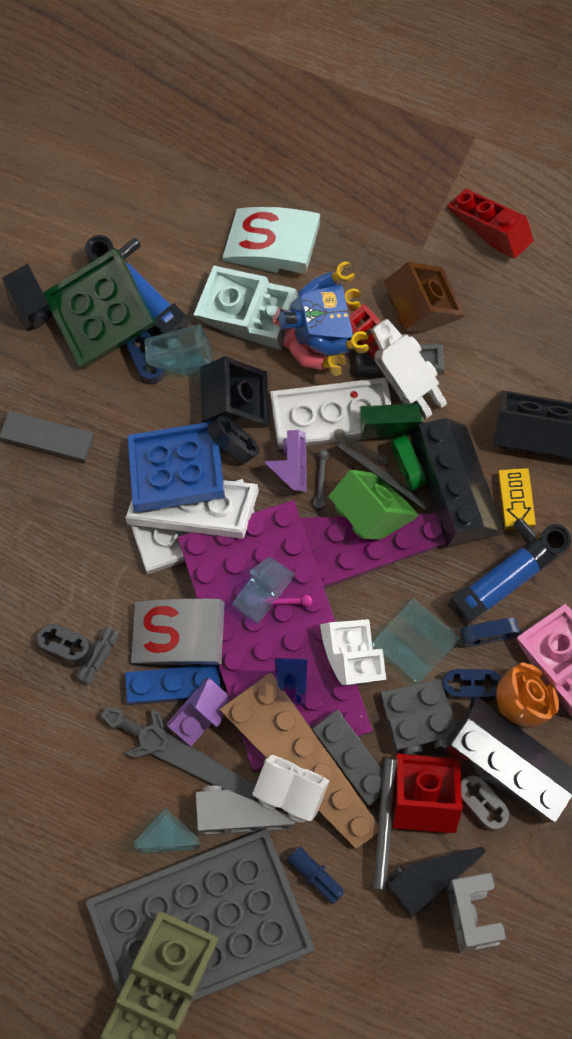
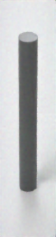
[373,759,397,890]

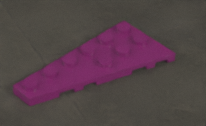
[300,514,446,589]

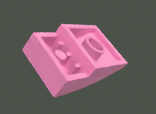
[517,604,572,717]

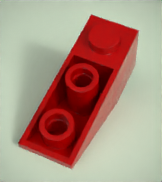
[447,188,534,259]

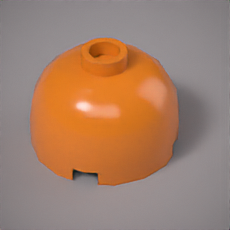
[496,663,559,728]

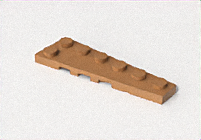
[220,673,379,849]

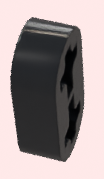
[208,415,259,464]
[37,624,94,666]

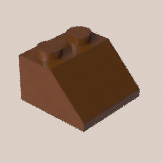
[383,262,465,332]

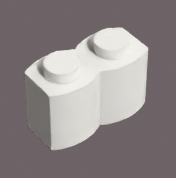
[252,755,330,822]

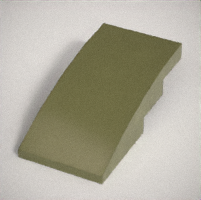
[100,911,219,1039]

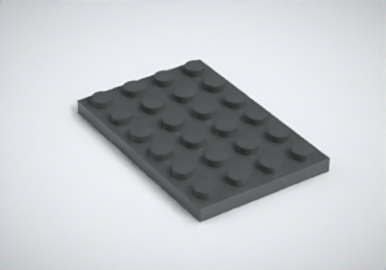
[85,829,316,1002]

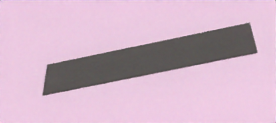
[336,442,431,509]

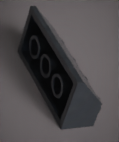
[494,390,572,461]
[410,418,504,547]
[441,697,572,824]

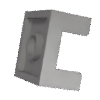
[446,873,506,954]

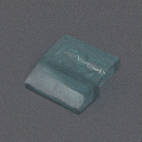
[372,598,461,684]

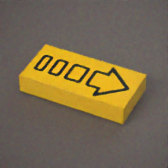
[498,468,536,530]

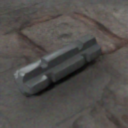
[76,627,119,685]

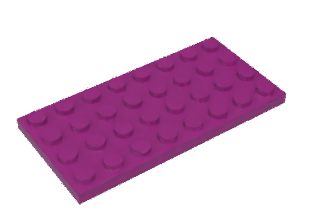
[178,500,373,772]

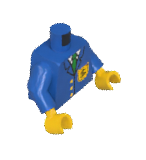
[279,262,369,356]

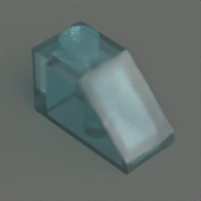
[145,324,213,375]

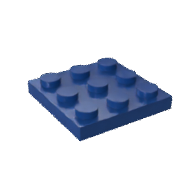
[128,421,225,512]

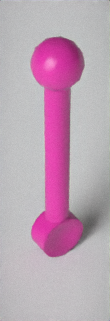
[247,595,313,609]

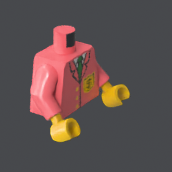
[272,288,361,376]

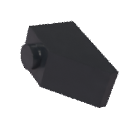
[2,264,52,330]

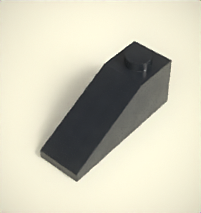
[386,846,486,919]

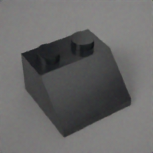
[200,356,269,428]

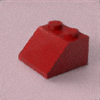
[392,754,462,833]

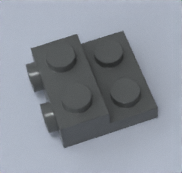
[380,679,456,755]

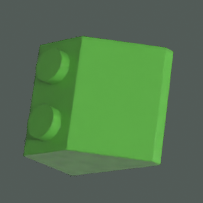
[328,470,418,540]

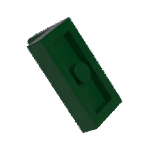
[359,404,424,438]

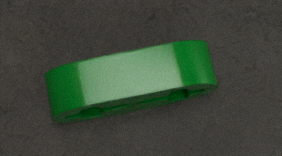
[390,435,426,491]

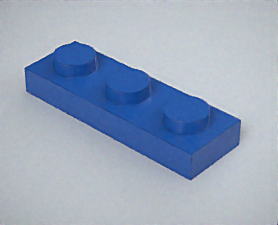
[125,665,220,705]

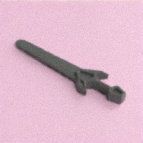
[101,707,256,800]

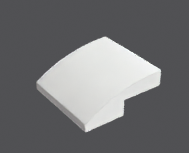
[320,619,386,685]

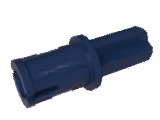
[287,846,345,904]

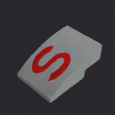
[131,599,225,666]

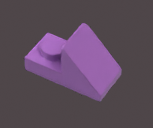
[265,430,307,493]
[166,677,230,746]

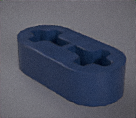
[127,331,165,384]
[460,618,521,647]
[442,669,501,701]

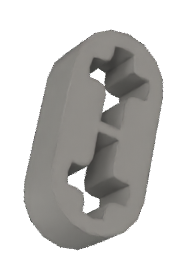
[461,776,509,831]

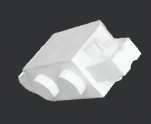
[371,319,447,419]

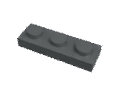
[311,709,383,805]

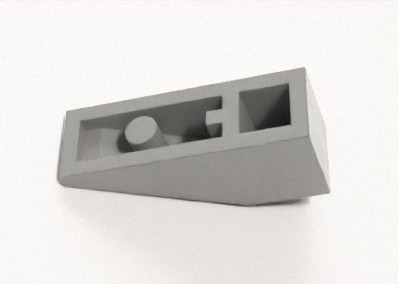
[196,786,295,836]

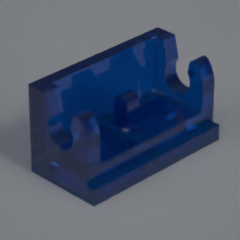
[275,658,307,705]

